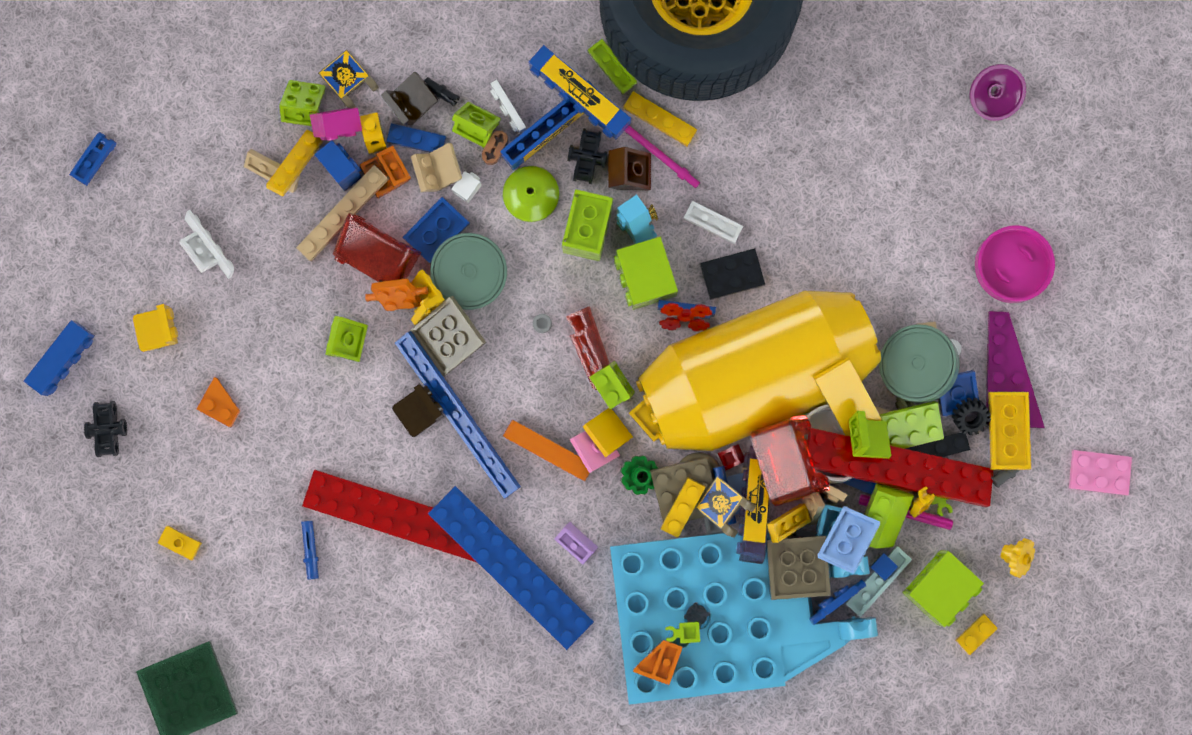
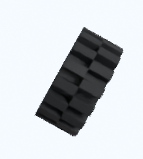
[952,398,991,436]

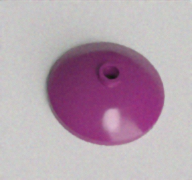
[969,64,1026,121]

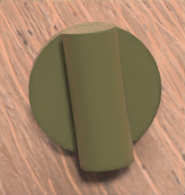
[895,397,915,410]

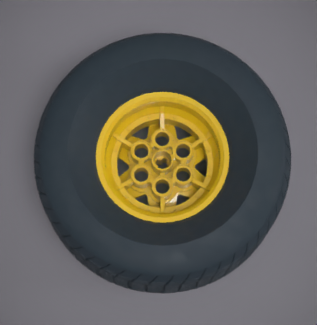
[600,0,803,101]

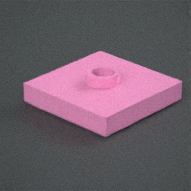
[570,431,620,473]

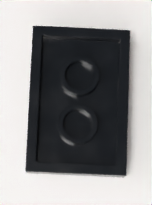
[700,248,765,300]

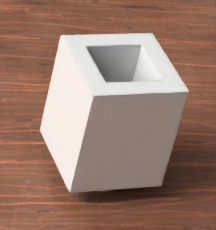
[451,171,482,203]

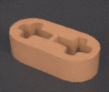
[482,130,508,165]

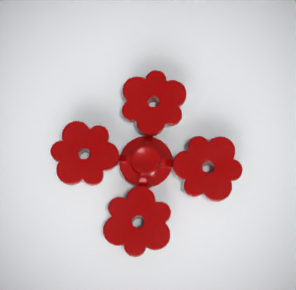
[659,303,712,332]

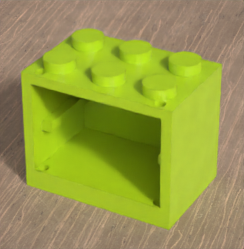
[562,189,613,262]
[614,236,678,310]
[902,550,984,627]

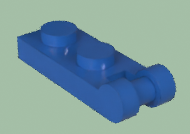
[69,132,117,186]

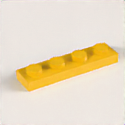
[623,91,697,146]
[266,130,323,197]

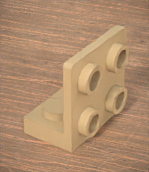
[411,143,462,192]

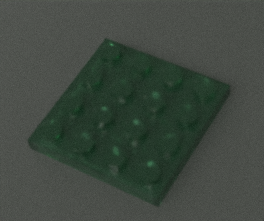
[136,641,238,735]

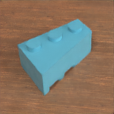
[616,194,657,244]

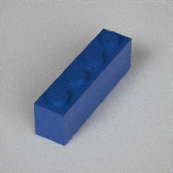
[23,320,95,396]

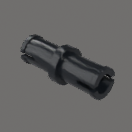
[424,77,460,107]

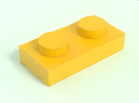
[955,614,998,655]

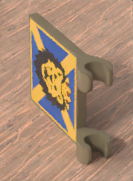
[318,49,379,108]
[695,476,756,538]

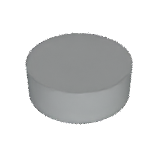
[533,314,552,333]

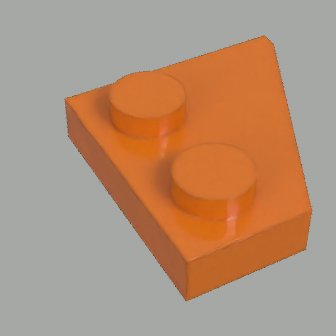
[197,377,240,428]

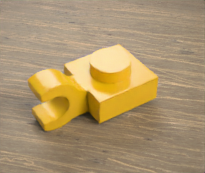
[909,487,935,518]

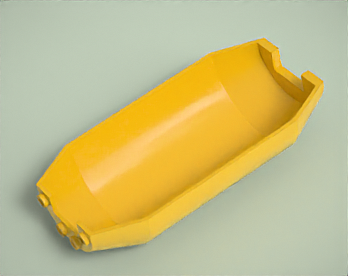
[636,290,881,451]

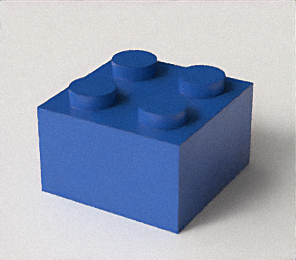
[314,140,362,191]

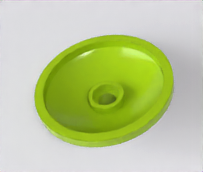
[503,166,559,222]

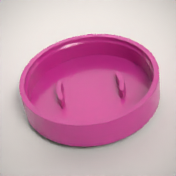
[975,225,1055,303]

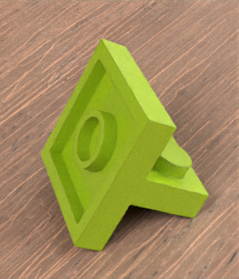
[452,102,501,148]
[325,316,368,362]
[589,360,635,410]

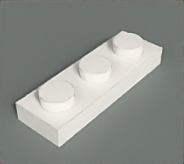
[490,80,526,135]
[684,201,743,244]

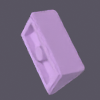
[554,522,598,564]

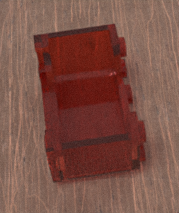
[751,415,830,506]

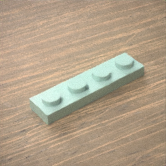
[845,546,912,617]

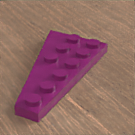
[986,311,1045,428]

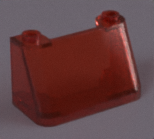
[333,213,422,282]

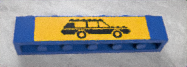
[529,45,631,140]
[500,80,593,171]

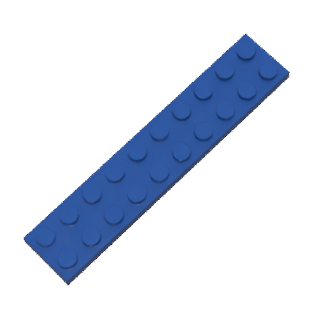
[428,486,594,650]

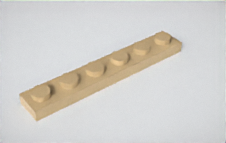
[296,165,389,261]

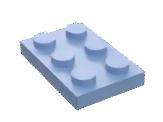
[818,506,880,574]

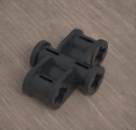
[567,128,608,185]
[84,401,128,458]

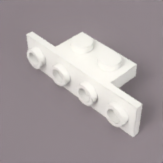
[179,210,234,279]

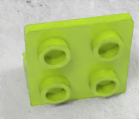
[279,80,326,126]
[849,411,891,459]

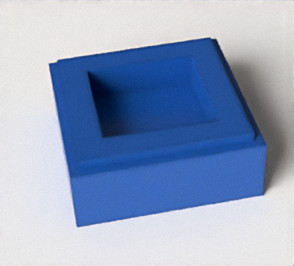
[870,553,898,581]

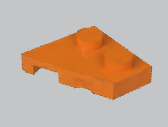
[633,640,683,685]

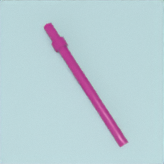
[625,126,700,188]

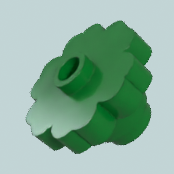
[620,455,658,495]

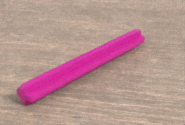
[859,494,953,530]

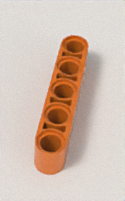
[503,420,590,481]

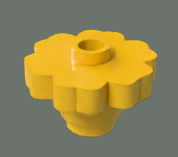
[1000,538,1035,578]

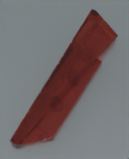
[565,306,610,391]

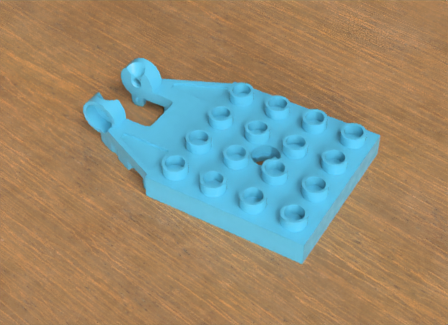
[610,530,878,705]

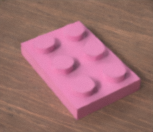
[1069,450,1132,495]

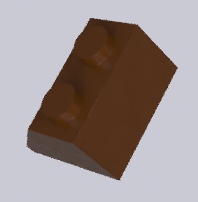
[608,147,651,191]

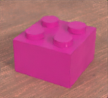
[310,108,362,141]

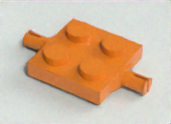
[365,279,429,311]

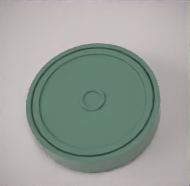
[430,233,507,310]
[879,325,960,403]

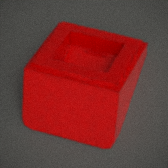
[718,444,746,471]

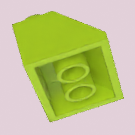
[864,483,914,548]

